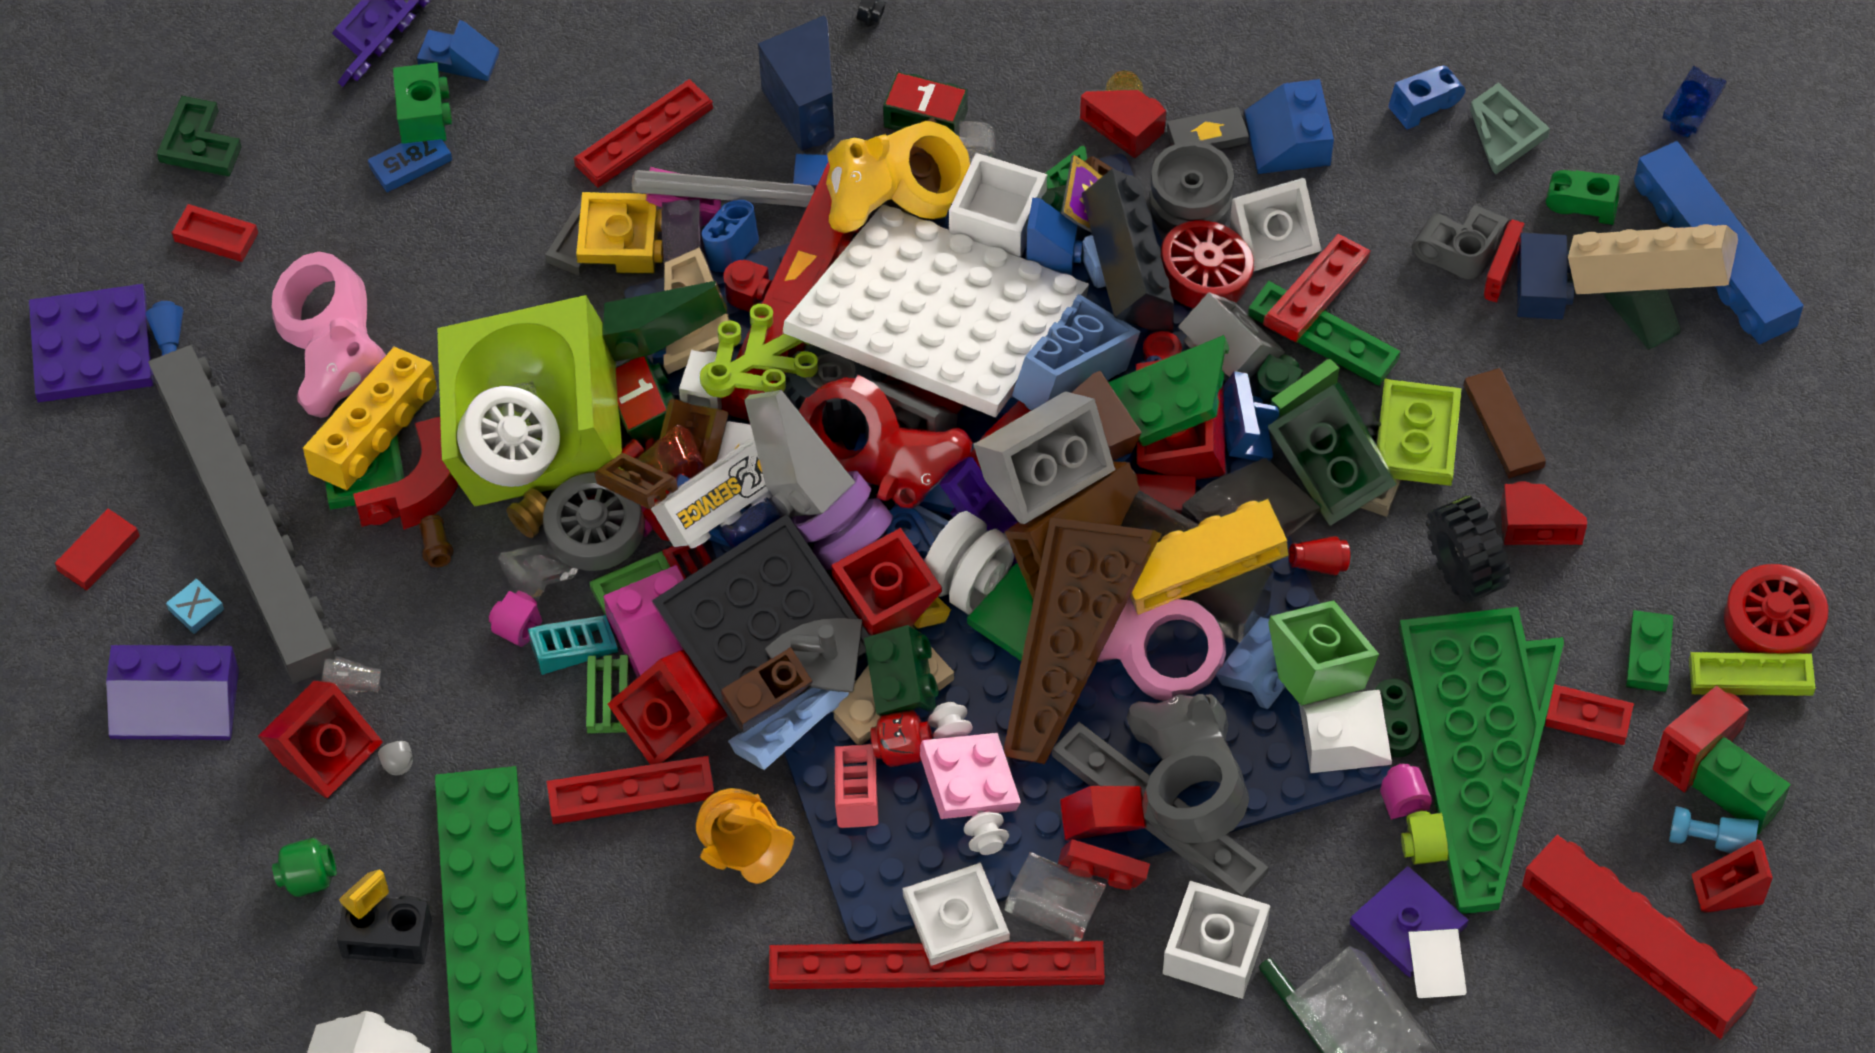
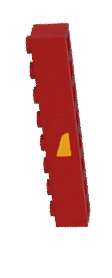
[721,161,864,421]

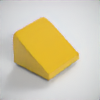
[339,869,389,919]

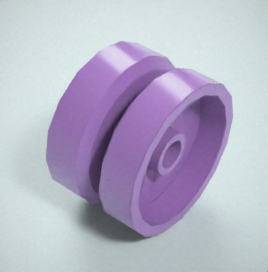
[791,471,893,570]

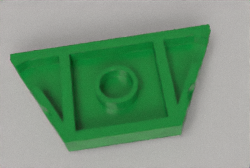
[1108,335,1229,447]

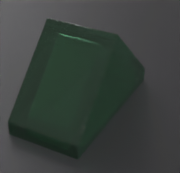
[1604,289,1681,350]

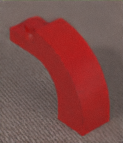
[353,417,458,530]

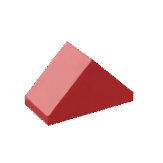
[1060,786,1147,841]
[1691,840,1773,913]

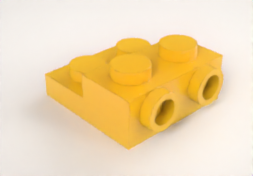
[576,192,666,273]

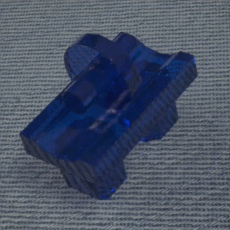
[1662,66,1727,137]

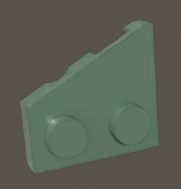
[1470,82,1550,174]

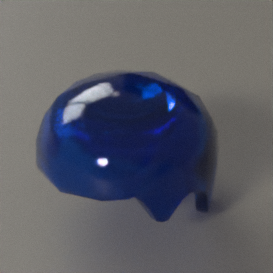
[719,497,780,548]

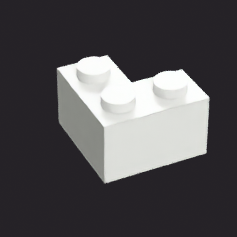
[307,1011,431,1053]

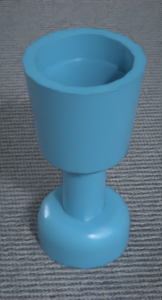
[1669,806,1759,854]

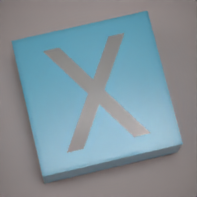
[166,579,224,634]

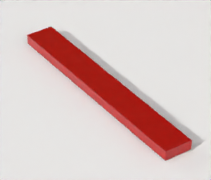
[769,941,1105,989]

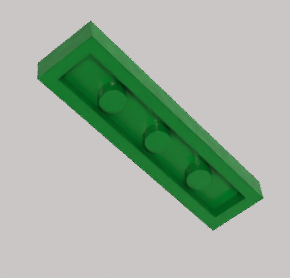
[1248,281,1400,386]

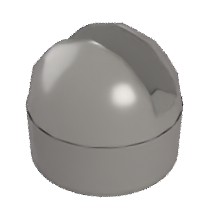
[378,741,413,776]

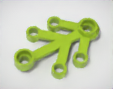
[700,304,818,398]

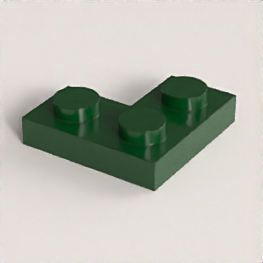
[157,95,242,177]

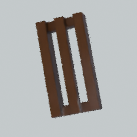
[594,453,678,510]

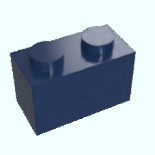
[1517,233,1574,319]

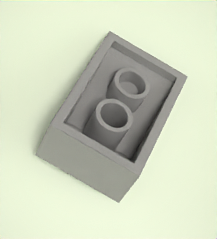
[745,390,855,517]

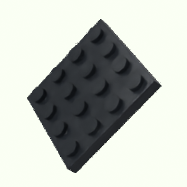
[652,514,869,734]

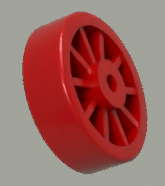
[1160,220,1254,308]
[1724,564,1828,654]

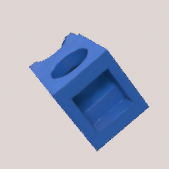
[1388,65,1466,129]

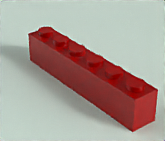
[1522,834,1758,1039]

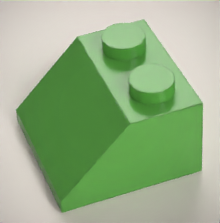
[1268,600,1379,706]

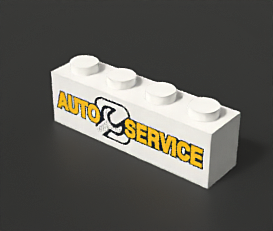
[651,437,772,549]

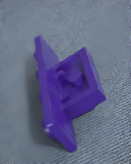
[332,0,431,87]

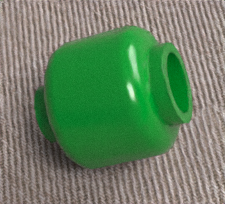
[272,838,337,897]

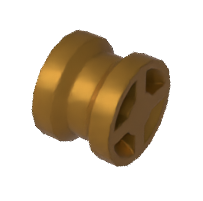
[506,488,547,538]

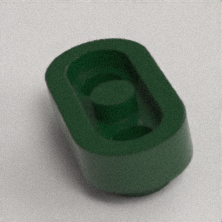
[1375,679,1419,757]

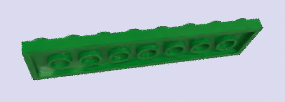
[435,766,538,1053]

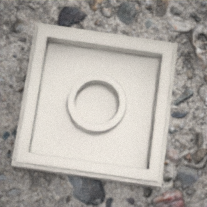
[903,863,1010,966]

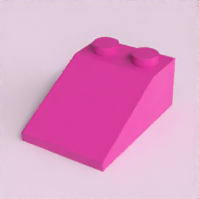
[603,565,684,678]

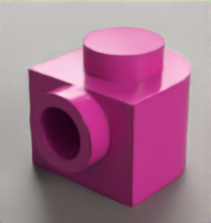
[489,591,542,647]
[1380,764,1432,820]

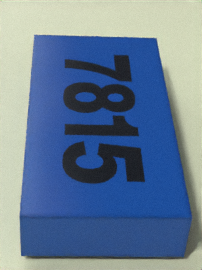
[368,139,452,192]

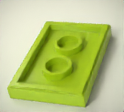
[1377,379,1462,486]

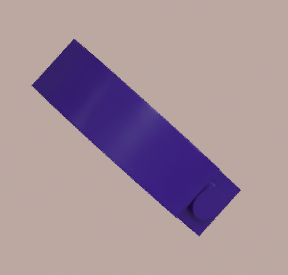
[939,457,1019,566]

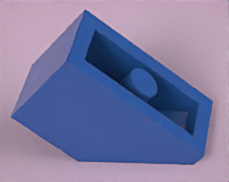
[1027,197,1083,276]

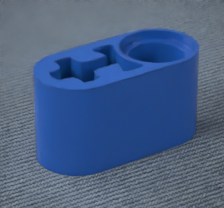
[702,200,759,272]

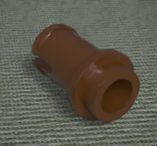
[419,515,454,567]

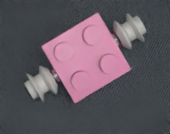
[920,702,1021,855]

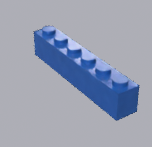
[1634,141,1804,345]

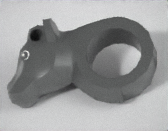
[1126,694,1249,843]

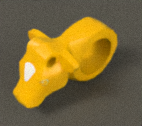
[826,121,970,234]

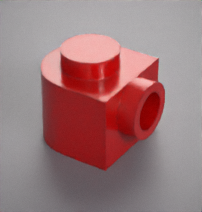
[724,260,772,312]

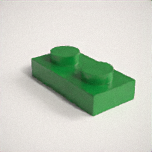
[1626,610,1674,692]

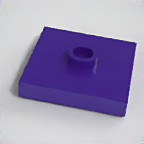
[1349,866,1468,978]

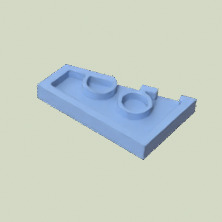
[728,688,849,770]

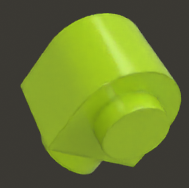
[1401,811,1448,865]

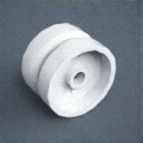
[924,511,1014,615]

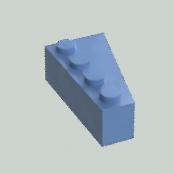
[1012,294,1140,411]

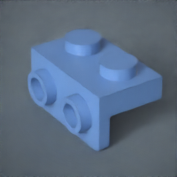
[1216,617,1285,709]

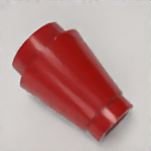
[1288,536,1350,576]

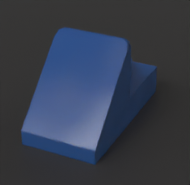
[417,20,499,81]

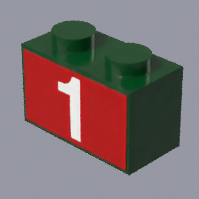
[883,71,968,135]
[616,356,677,449]

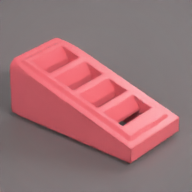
[835,744,878,828]

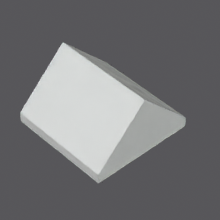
[1230,178,1321,271]

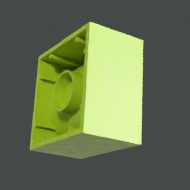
[437,295,623,507]

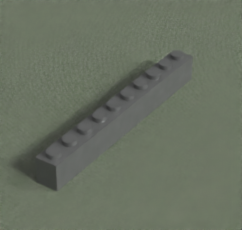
[148,344,340,685]

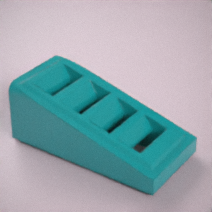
[528,615,618,675]

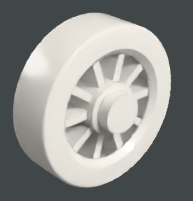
[457,386,560,487]

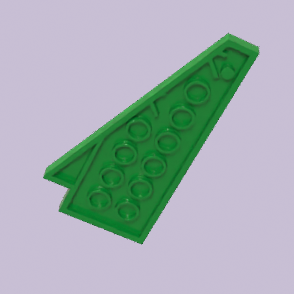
[1398,607,1564,914]

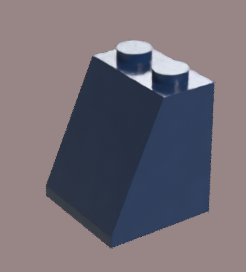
[758,15,835,151]

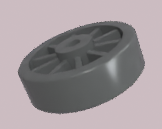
[543,472,645,571]

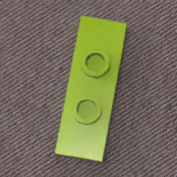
[1689,652,1815,696]

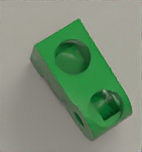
[1545,170,1620,225]

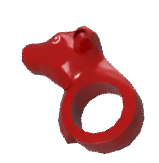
[799,375,972,508]

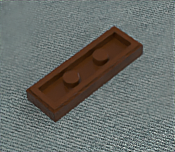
[1463,368,1546,478]

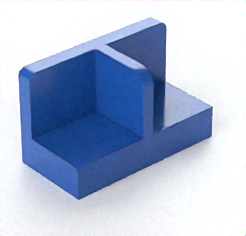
[1224,371,1279,463]

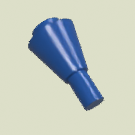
[145,301,184,356]

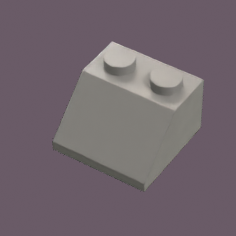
[1178,292,1285,381]

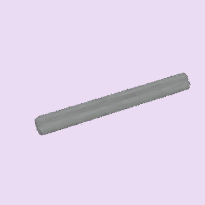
[632,170,814,207]

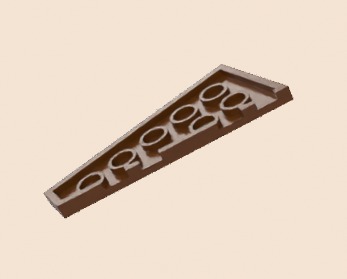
[1003,517,1161,764]

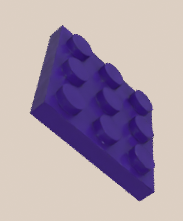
[29,284,154,403]

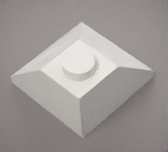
[1299,690,1392,773]

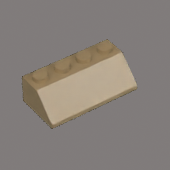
[1568,224,1738,294]

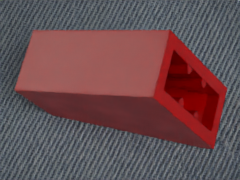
[1652,686,1750,793]

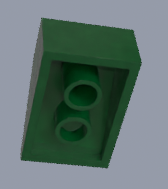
[1268,383,1397,526]

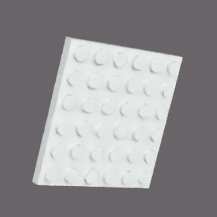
[783,205,1089,417]

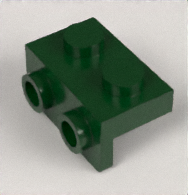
[864,625,938,716]

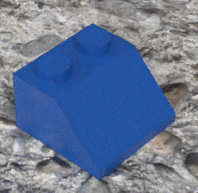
[1244,79,1334,174]

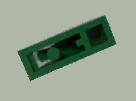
[602,281,727,362]

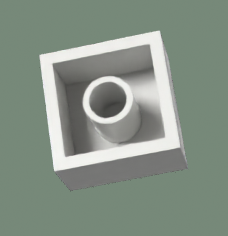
[1163,881,1270,999]

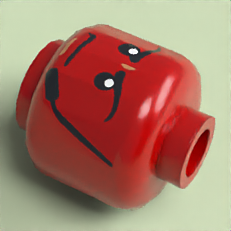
[870,710,933,767]

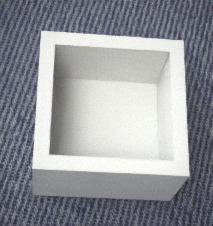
[949,153,1047,258]

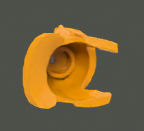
[696,788,795,884]

